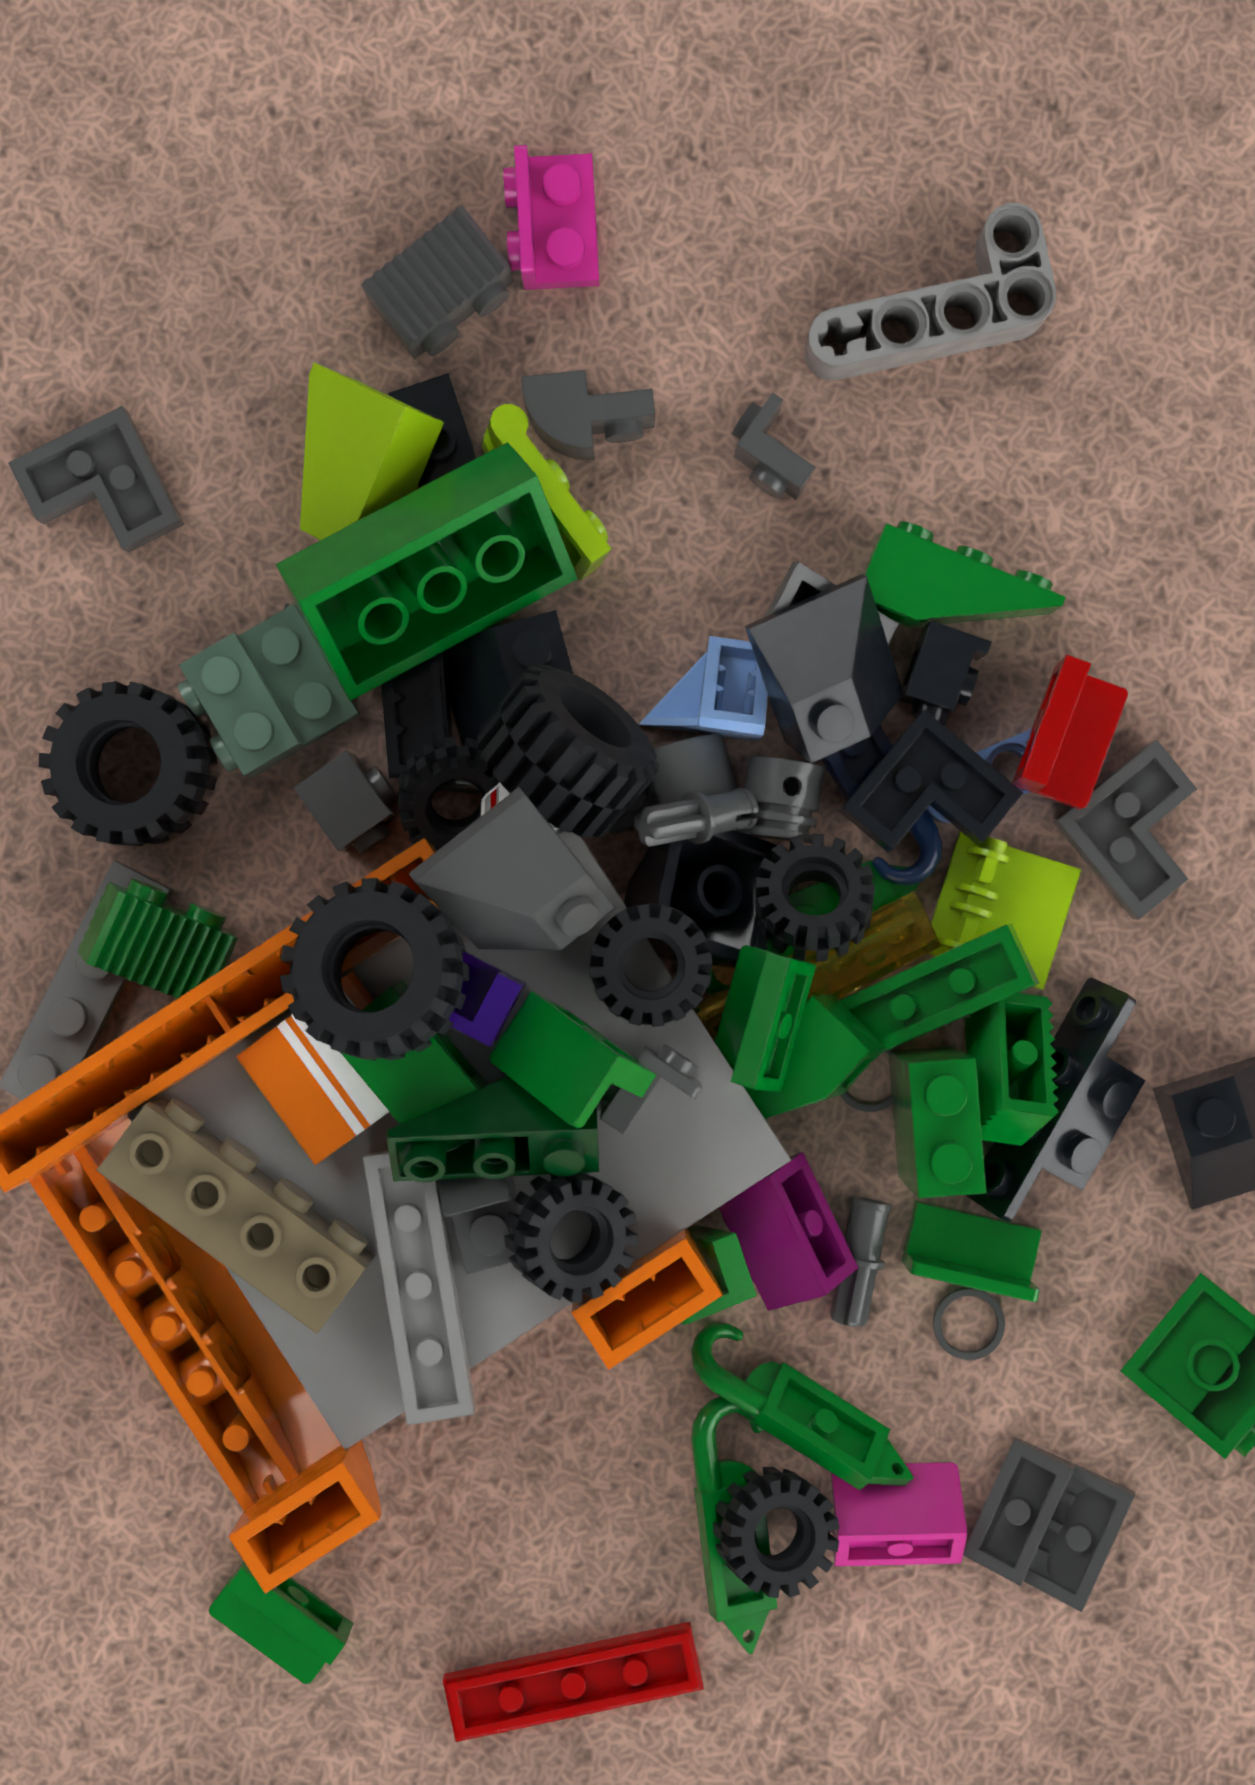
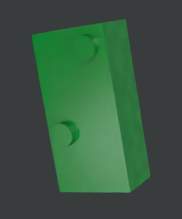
[275,442,578,701]

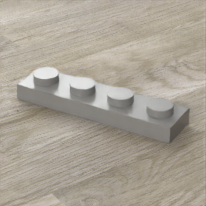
[0,861,174,1100]
[363,1150,476,1425]

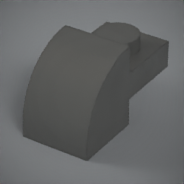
[521,370,655,460]
[610,734,739,834]

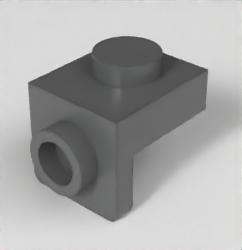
[732,393,815,500]
[600,1044,703,1134]

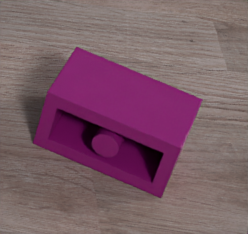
[718,1152,858,1311]

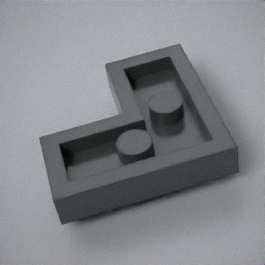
[8,406,185,553]
[1053,740,1197,920]

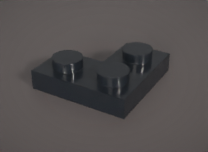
[838,709,1023,852]

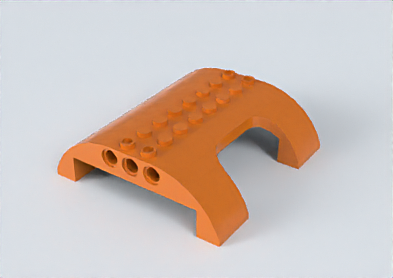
[0,838,723,1594]

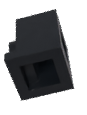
[899,621,992,726]

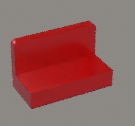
[1012,654,1128,810]

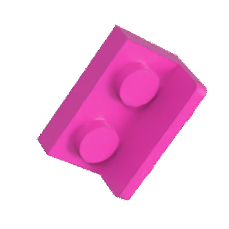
[503,145,600,290]

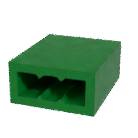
[889,1046,986,1198]

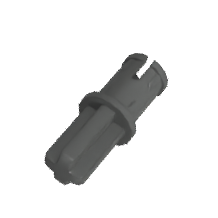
[634,788,758,846]
[830,1196,892,1327]

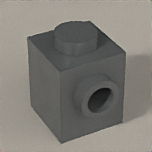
[293,751,398,855]

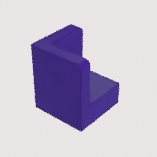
[449,952,526,1047]

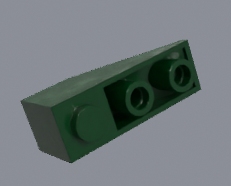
[387,1076,599,1183]

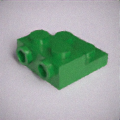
[1120,1273,1255,1459]

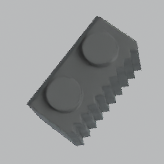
[361,206,513,360]

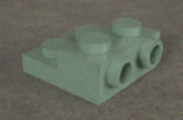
[177,604,360,778]

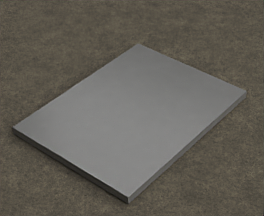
[128,831,791,1450]

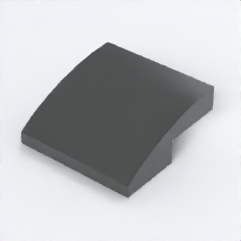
[963,1437,1135,1612]

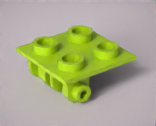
[922,831,1081,990]

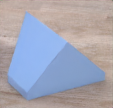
[638,636,768,742]

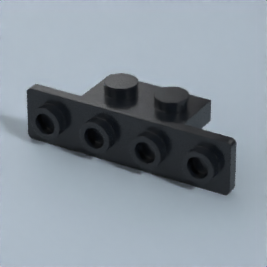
[966,978,1146,1222]

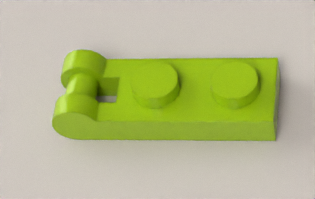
[481,404,612,581]

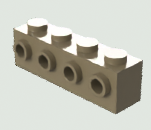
[97,1097,375,1334]

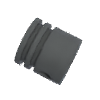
[739,756,825,844]

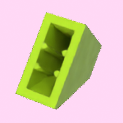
[300,362,444,540]

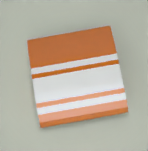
[236,971,389,1165]

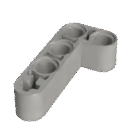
[804,203,1056,380]

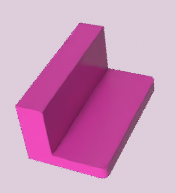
[831,1462,968,1566]

